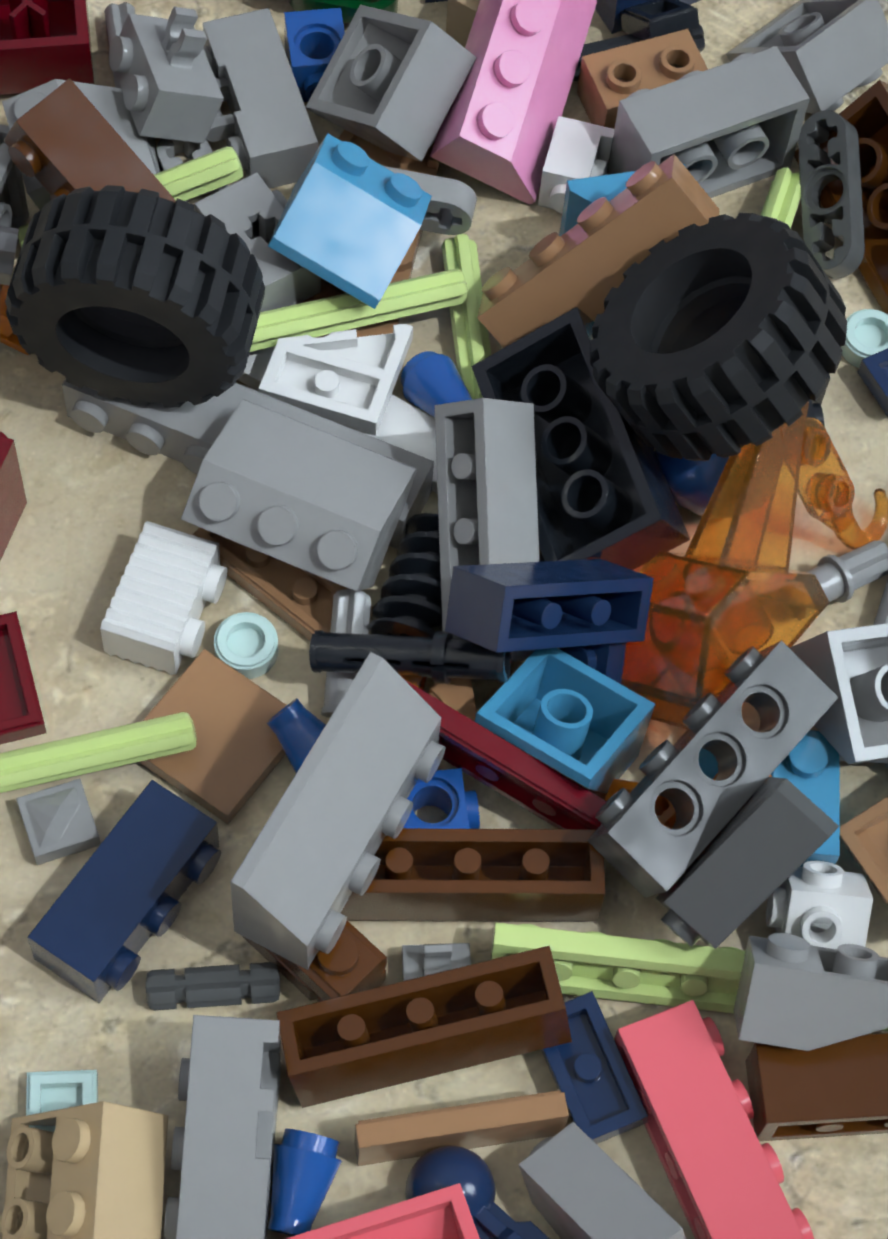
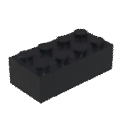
[471,307,690,570]

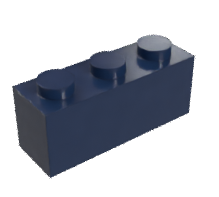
[445,559,654,653]
[27,780,221,1003]

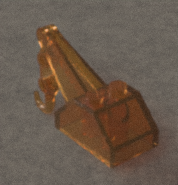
[621,401,888,730]

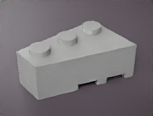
[164,1015,281,1239]

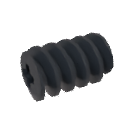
[366,513,443,637]

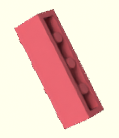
[614,1000,814,1239]

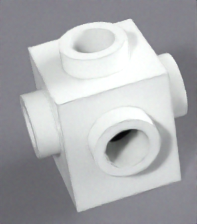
[766,861,873,949]

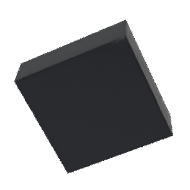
[620,0,699,40]

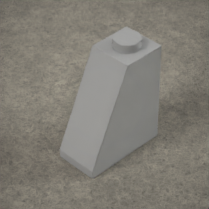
[518,1122,686,1239]

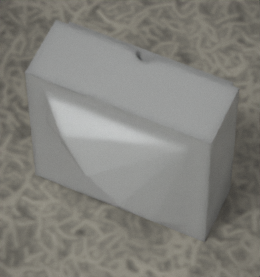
[16,779,101,865]

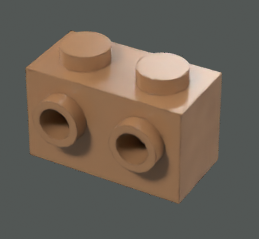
[577,29,708,129]

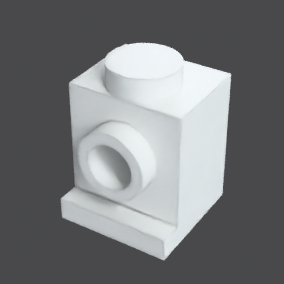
[538,116,614,214]

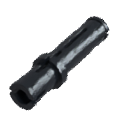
[309,630,512,684]

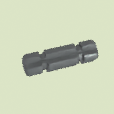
[146,962,280,1011]

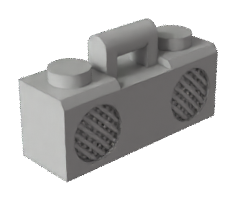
[203,8,318,189]

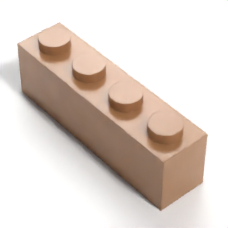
[477,154,720,348]

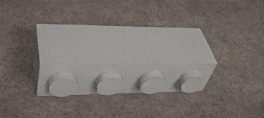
[434,398,539,662]

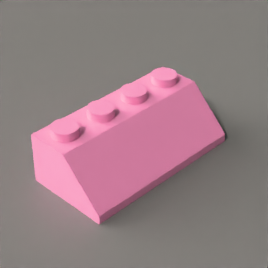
[430,0,597,205]

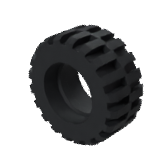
[5,185,265,408]
[590,213,848,461]

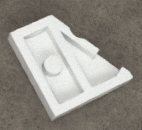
[258,324,413,436]

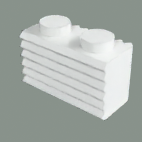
[100,521,227,675]

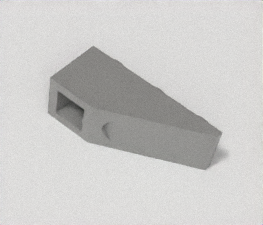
[734,933,888,1051]

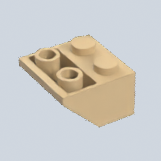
[0,1101,168,1239]

